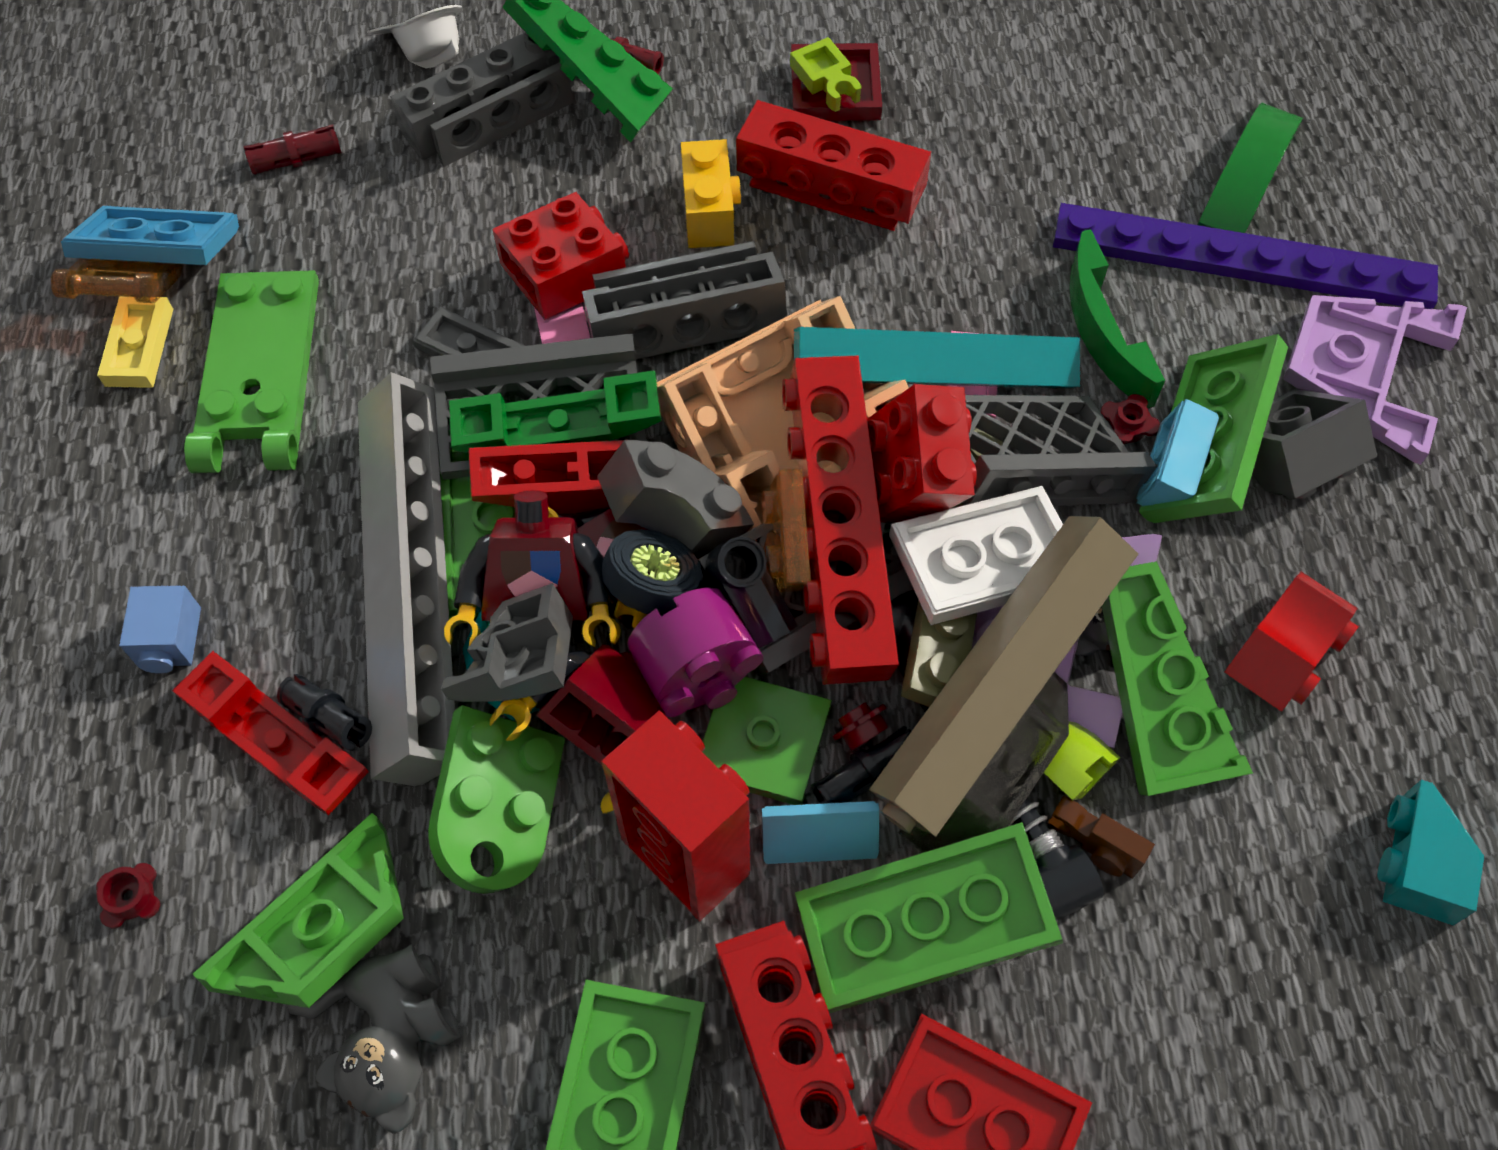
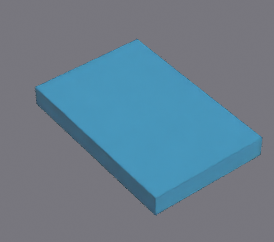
[61,206,239,265]

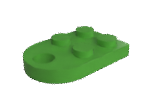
[428,705,565,894]

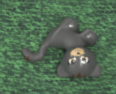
[286,944,461,1134]

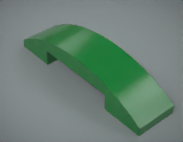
[1197,103,1303,233]
[1070,229,1165,408]
[449,370,661,453]

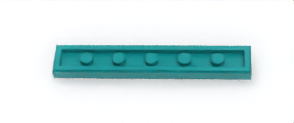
[794,327,1080,388]

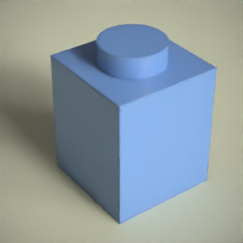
[119,586,201,673]

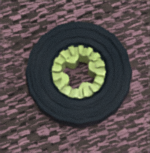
[602,529,703,616]

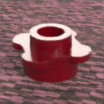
[1101,394,1160,444]
[832,702,888,751]
[96,863,161,929]

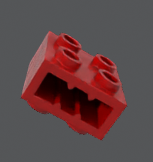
[492,192,629,320]
[867,384,977,523]

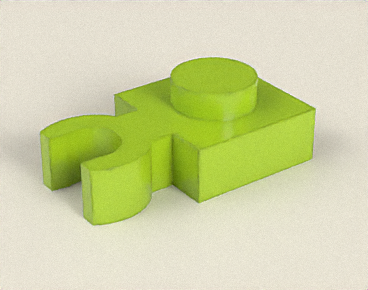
[790,37,861,112]

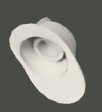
[367,5,463,68]

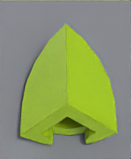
[1015,719,1121,800]

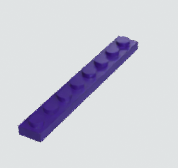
[1053,203,1438,309]

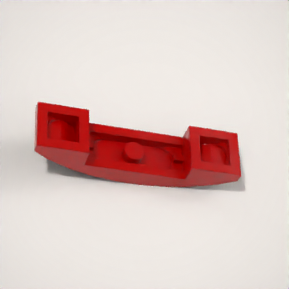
[172,651,369,816]

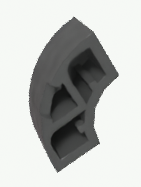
[597,440,754,559]

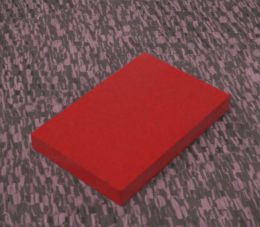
[870,1013,1092,1150]

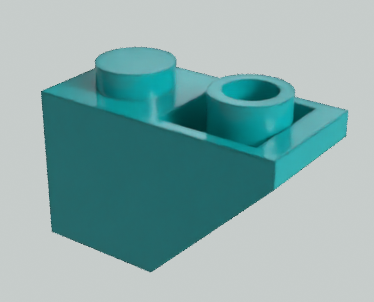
[1377,779,1484,926]

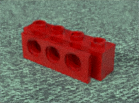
[736,100,931,231]
[715,921,877,1150]

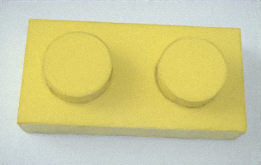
[97,296,173,388]

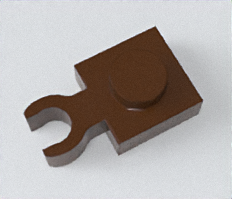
[1047,796,1155,879]

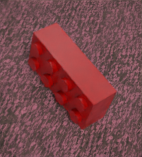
[601,710,750,922]

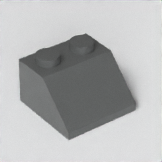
[1252,389,1377,500]

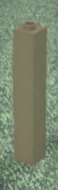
[869,516,1138,836]

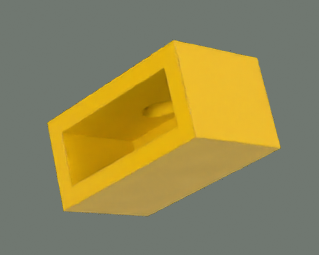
[681,139,741,248]

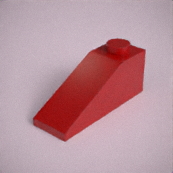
[469,440,624,514]

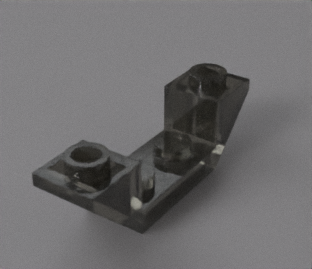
[898,672,1069,853]

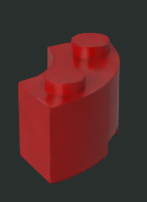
[1224,571,1359,712]

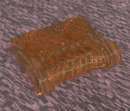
[51,258,183,303]

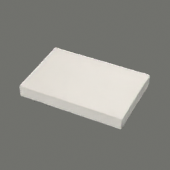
[889,486,1063,625]

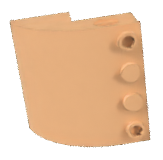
[657,296,909,570]

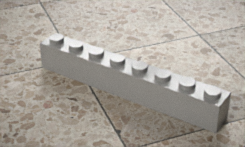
[358,372,455,786]

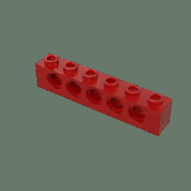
[782,355,899,685]

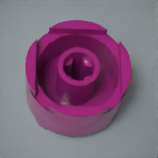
[627,588,764,717]

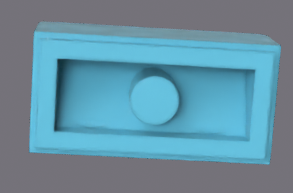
[1136,399,1219,506]
[762,801,880,864]

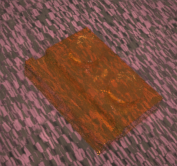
[762,468,811,592]

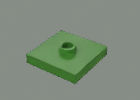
[703,677,832,805]

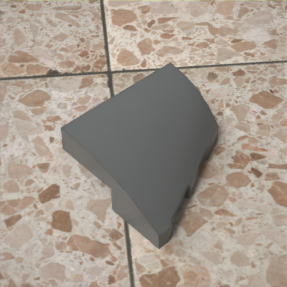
[441,583,573,702]

